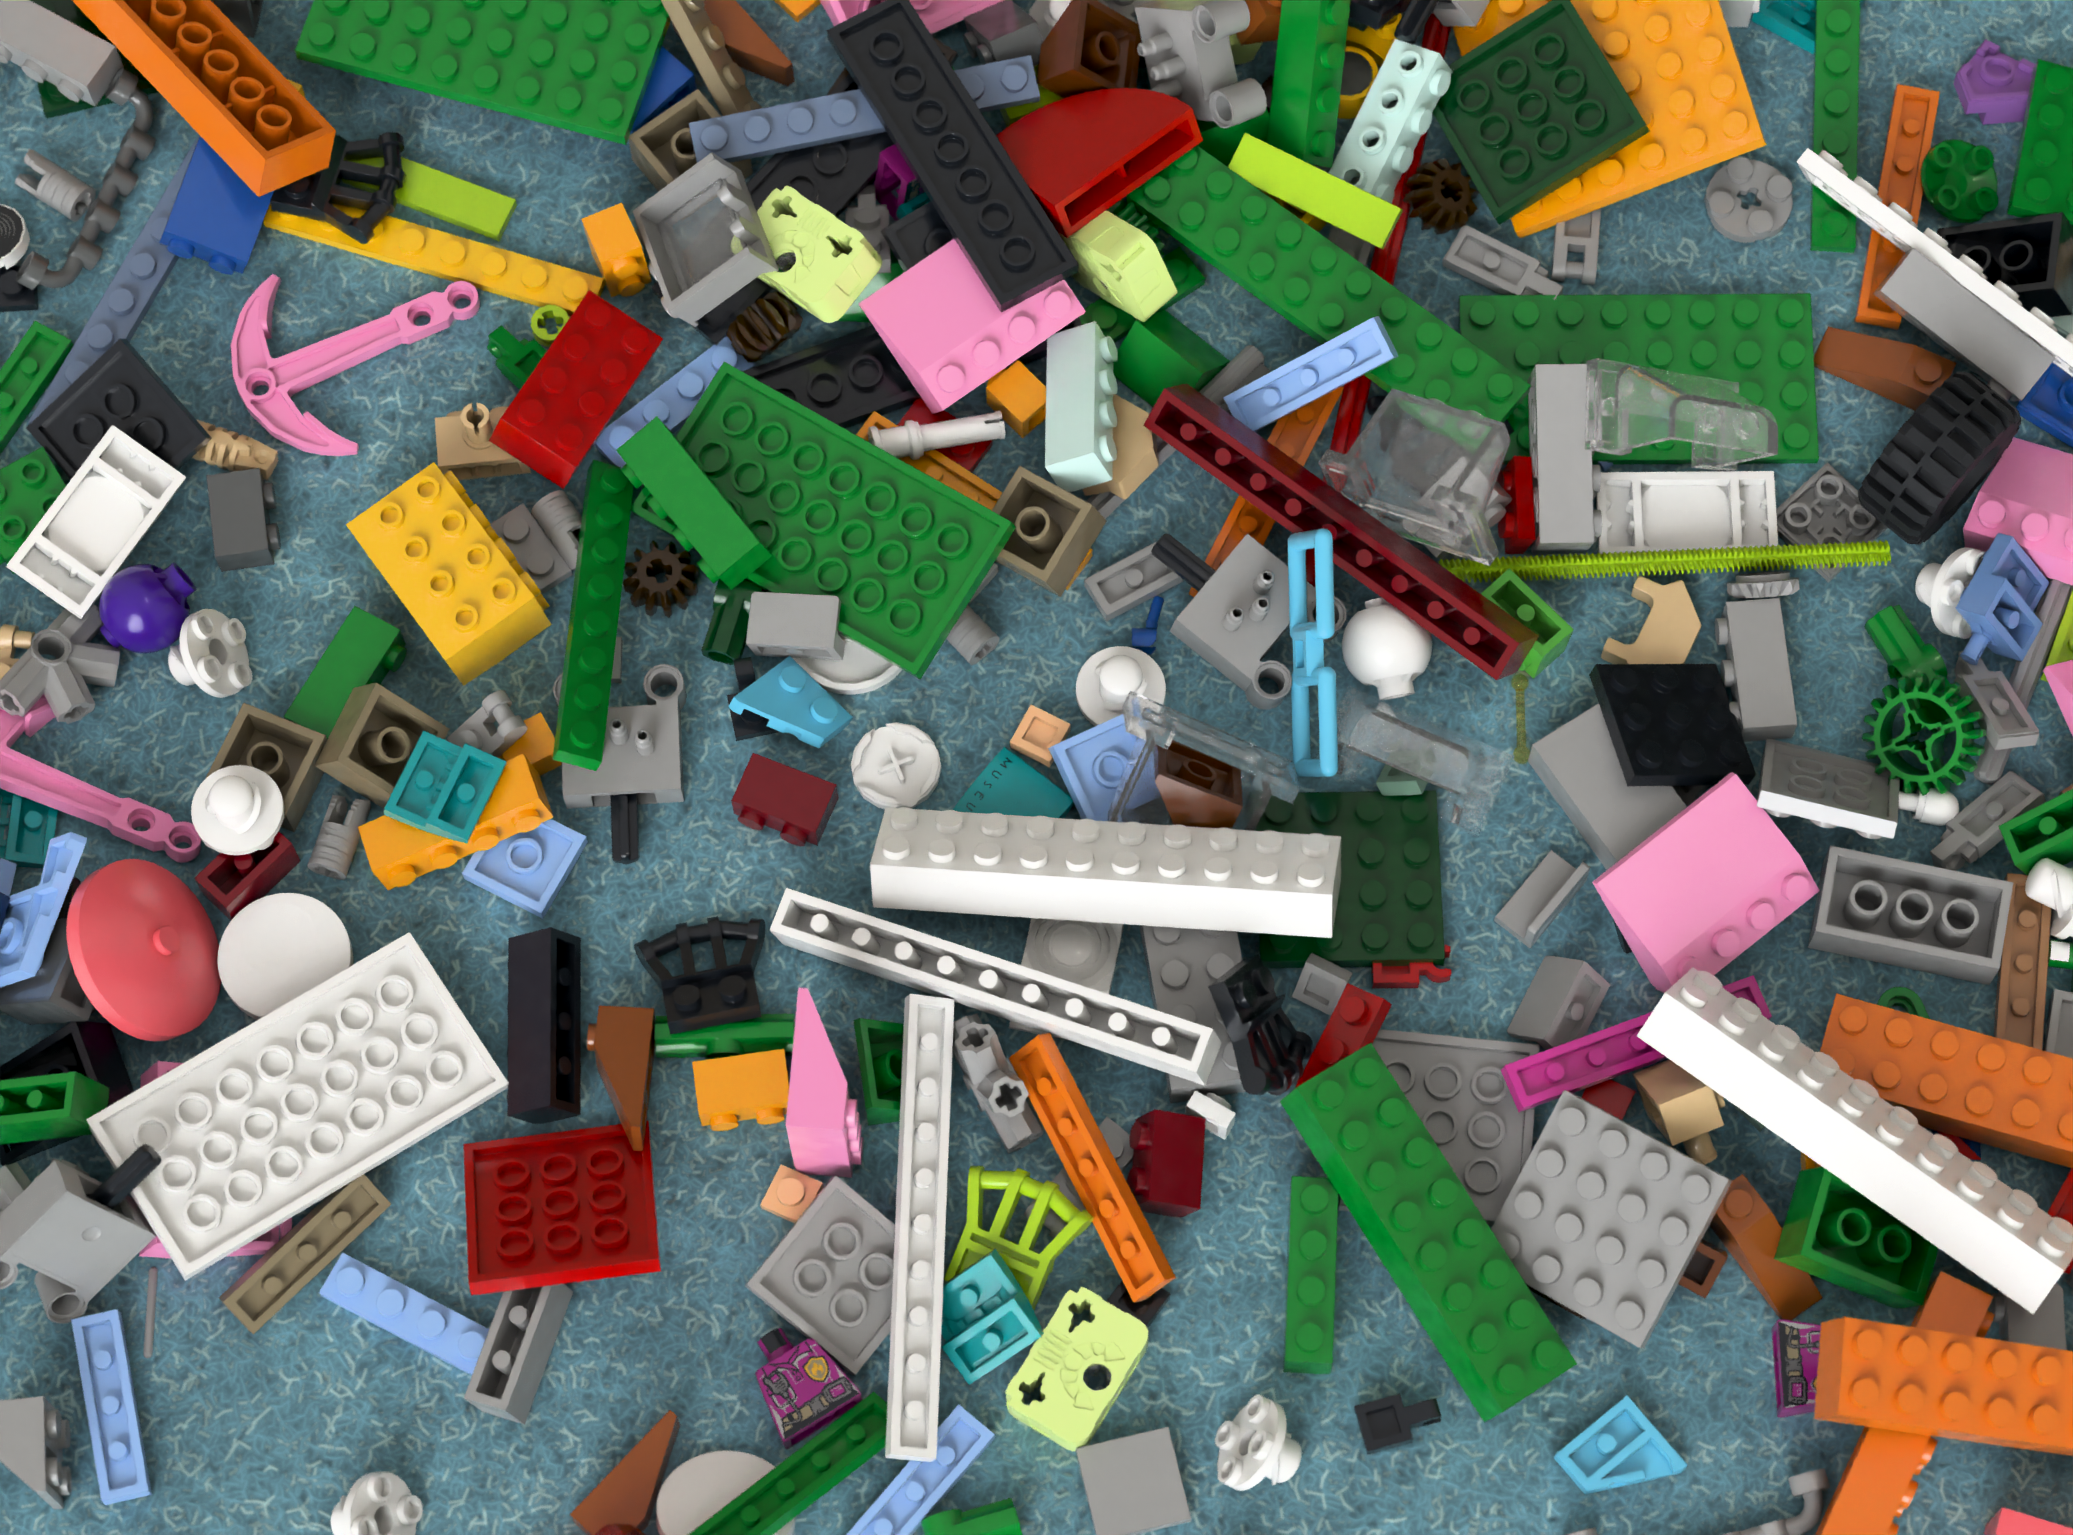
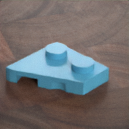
[728,656,853,749]
[1554,1395,1688,1495]

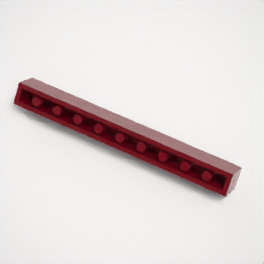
[1143,383,1539,680]

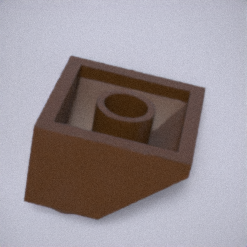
[1037,0,1141,98]
[1154,733,1243,829]

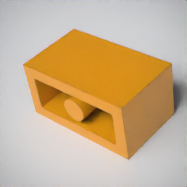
[581,202,652,298]
[692,1049,790,1131]

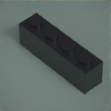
[507,927,581,1124]

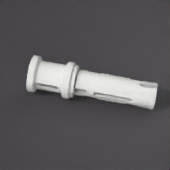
[868,410,1005,460]

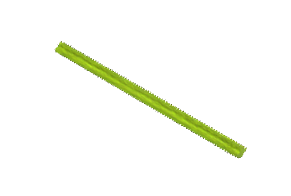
[1439,540,1891,583]

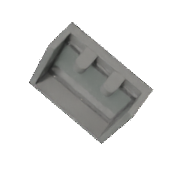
[632,152,779,327]

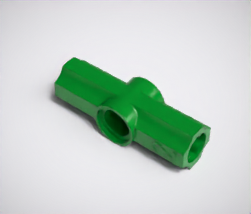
[1864,605,1960,734]
[655,1013,795,1060]

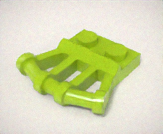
[944,1166,1094,1310]

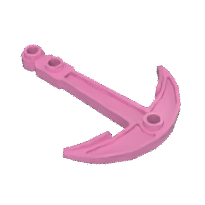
[231,274,480,456]
[0,694,201,863]

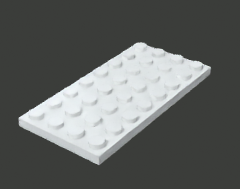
[86,932,509,1281]

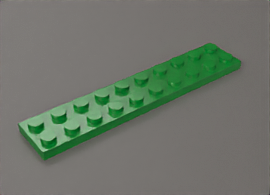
[1126,145,1531,456]

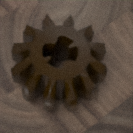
[1403,158,1479,235]
[727,292,803,362]
[623,540,699,618]

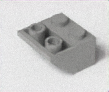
[0,1396,72,1509]

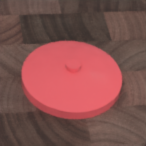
[66,859,221,1042]

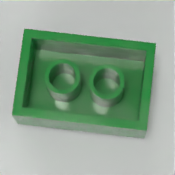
[1774,1166,1939,1309]

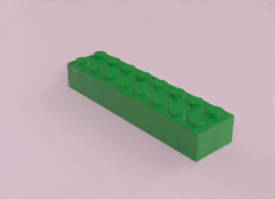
[1280,1043,1577,1423]

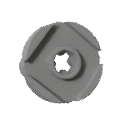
[1705,157,1793,243]

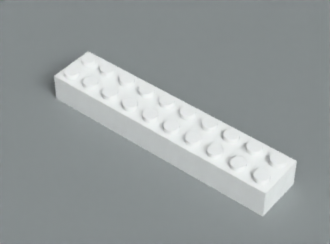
[870,807,1341,938]
[1637,967,2073,1314]

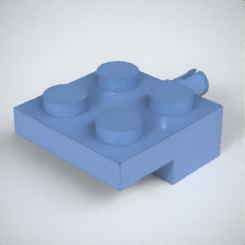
[1956,533,2050,665]

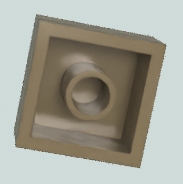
[628,89,753,221]
[992,465,1107,597]
[314,682,450,809]
[205,703,327,832]

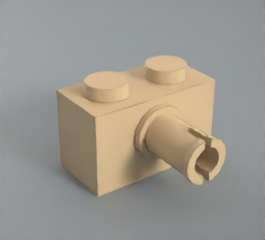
[435,403,531,480]
[1633,1059,1725,1165]

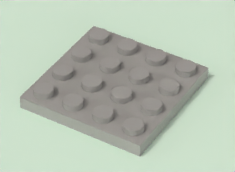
[1338,1029,1539,1226]
[1491,1090,1733,1348]

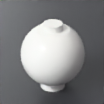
[1342,597,1432,700]

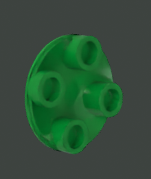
[1921,139,1998,223]

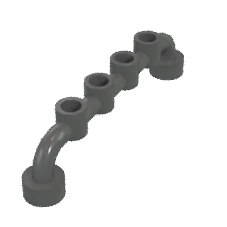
[16,68,156,290]

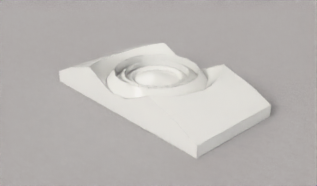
[6,425,186,619]
[1596,471,1778,554]
[1009,918,1124,1039]

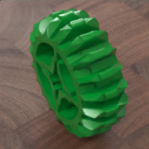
[1862,673,1986,796]

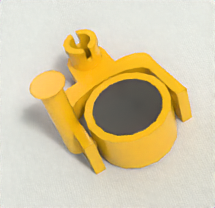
[1338,13,1403,119]

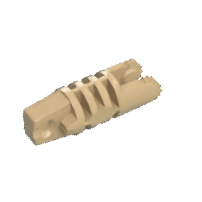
[192,419,278,480]

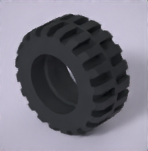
[1858,372,2022,545]

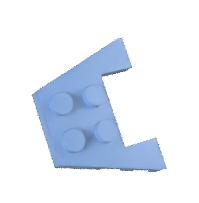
[0,832,87,988]

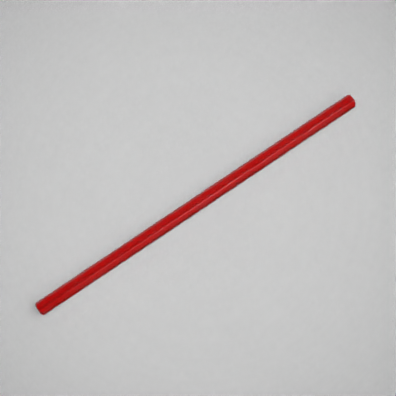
[1306,12,1451,587]

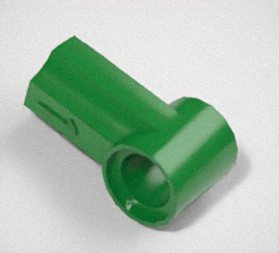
[921,1498,1022,1535]

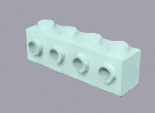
[1329,39,1453,204]
[1045,321,1118,493]

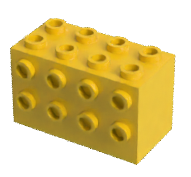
[346,462,552,686]

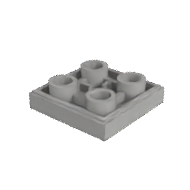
[1776,462,1888,583]
[1076,1427,1191,1535]

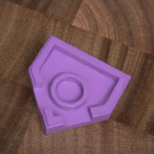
[1953,39,2035,125]

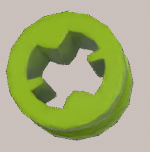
[531,305,569,347]

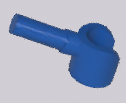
[1132,596,1164,655]

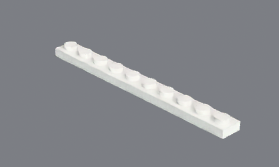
[885,994,955,1462]

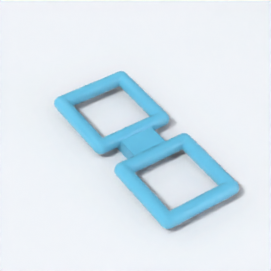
[1287,528,1338,777]

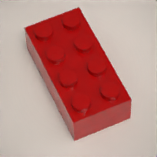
[489,290,664,489]

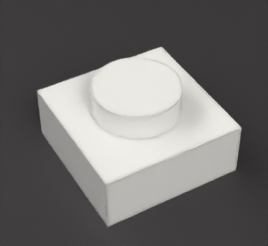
[1185,1090,1236,1140]

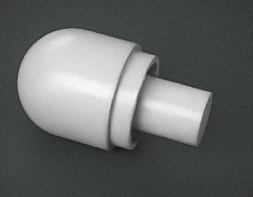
[1898,788,1959,826]

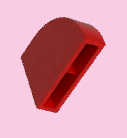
[996,88,1203,238]

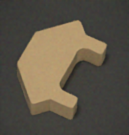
[1082,394,1159,500]
[1601,576,1702,664]

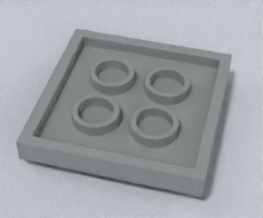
[1757,738,1900,839]
[744,1175,895,1376]

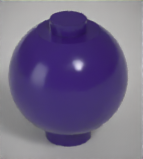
[99,562,196,654]

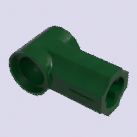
[701,579,767,665]

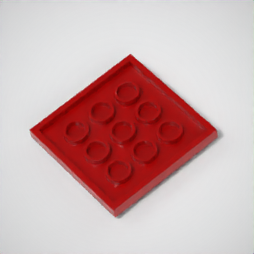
[463,1120,661,1296]

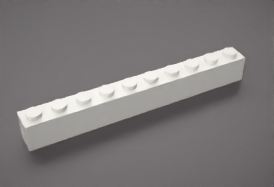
[770,888,1222,1086]

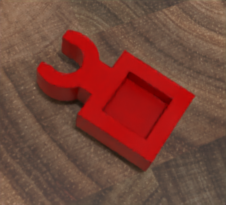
[1371,944,1451,989]

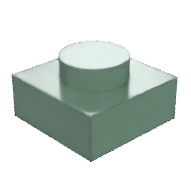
[1376,751,1437,796]

